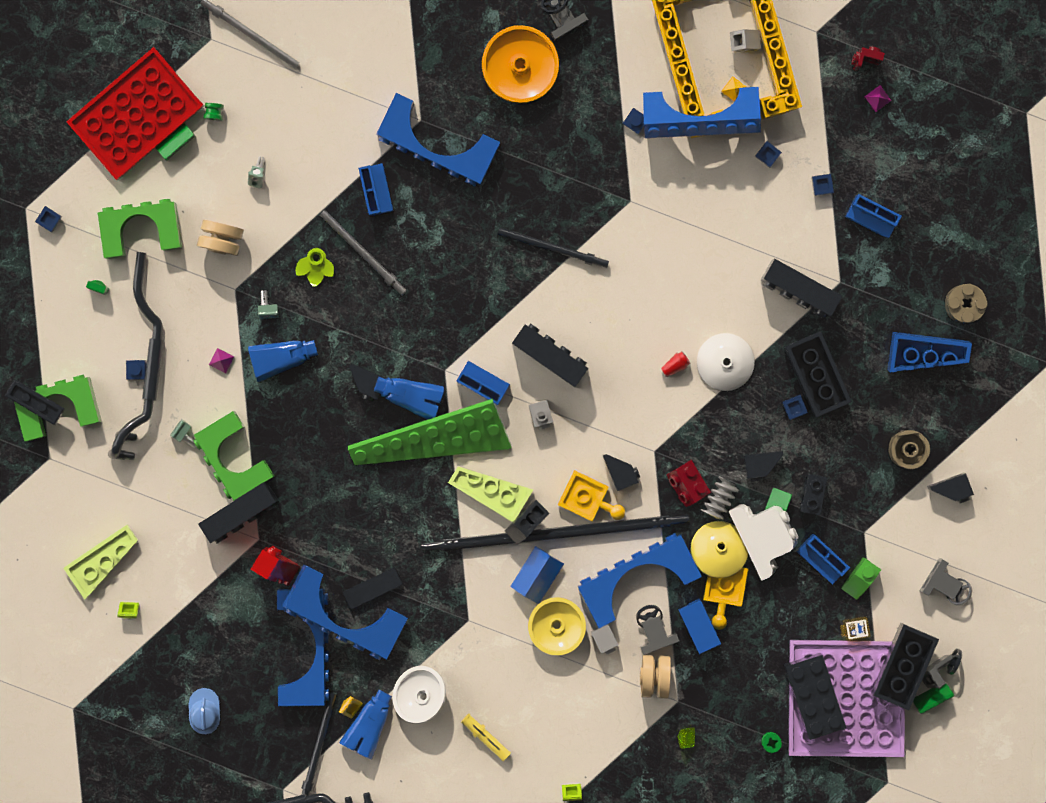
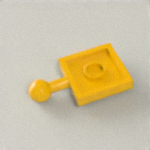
[558,470,625,521]
[703,567,748,630]

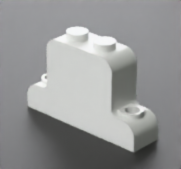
[729,504,798,580]

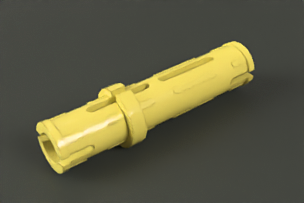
[461,713,511,761]

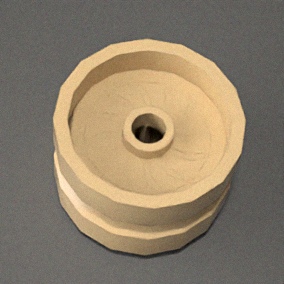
[197,220,244,256]
[640,655,670,699]

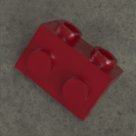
[851,47,885,71]
[667,460,711,507]

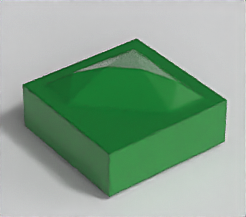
[86,280,109,295]

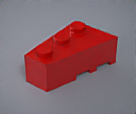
[250,546,300,586]

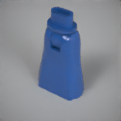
[248,340,318,382]
[374,377,444,420]
[339,690,392,760]

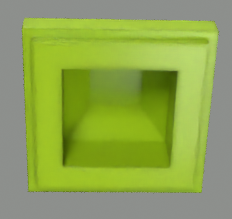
[117,602,139,619]
[562,784,582,801]

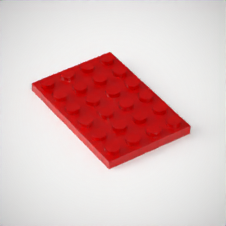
[66,47,204,180]

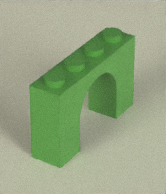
[97,199,182,259]
[14,374,102,441]
[193,411,274,501]

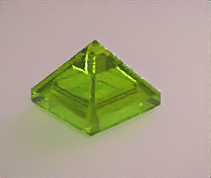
[677,727,695,748]

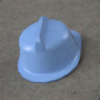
[189,688,220,734]

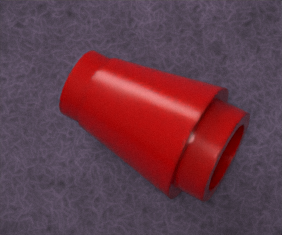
[661,351,691,377]

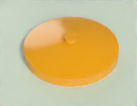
[482,26,559,103]

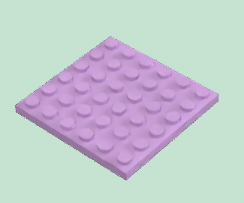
[788,640,905,757]

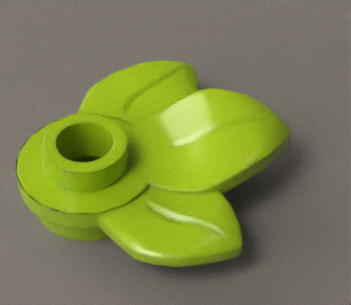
[296,248,334,287]

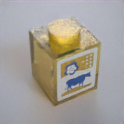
[840,616,871,641]

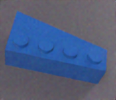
[887,332,972,372]

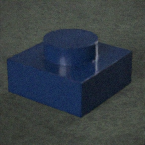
[622,107,644,134]
[755,141,782,168]
[811,174,834,196]
[35,206,62,232]
[126,360,146,380]
[782,395,808,420]

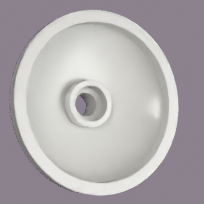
[697,333,754,391]
[393,666,446,724]

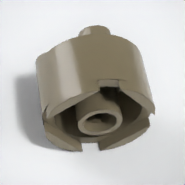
[945,284,987,323]
[888,430,930,469]

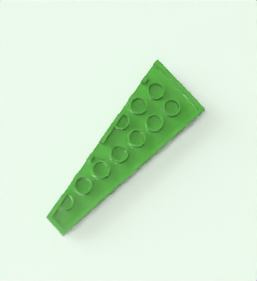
[348,399,512,465]

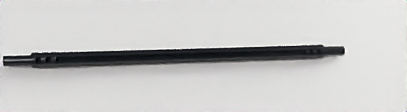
[422,515,689,551]

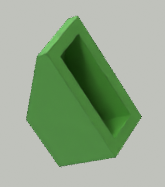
[841,557,881,599]

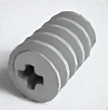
[701,476,739,519]

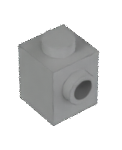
[730,29,761,52]
[529,400,553,430]
[591,624,618,655]

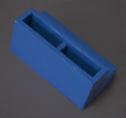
[358,164,393,216]
[845,194,901,239]
[456,361,510,405]
[796,534,850,584]
[510,546,564,604]
[678,599,721,654]

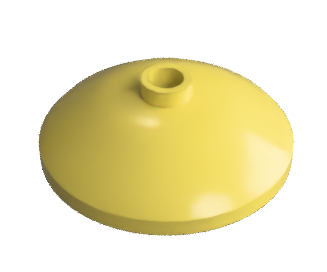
[691,521,748,578]
[528,597,586,655]

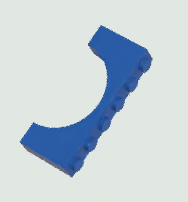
[643,87,761,138]
[376,93,500,186]
[578,533,702,628]
[282,565,408,660]
[277,589,329,706]

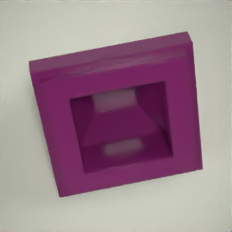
[865,86,891,112]
[209,348,235,373]

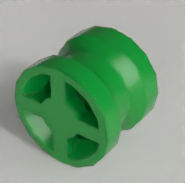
[203,103,224,121]
[761,732,782,753]

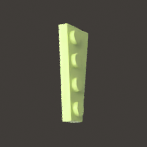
[448,466,533,522]
[63,525,138,600]

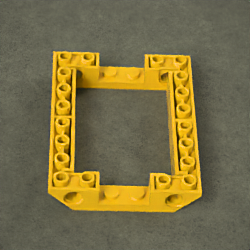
[652,0,802,139]

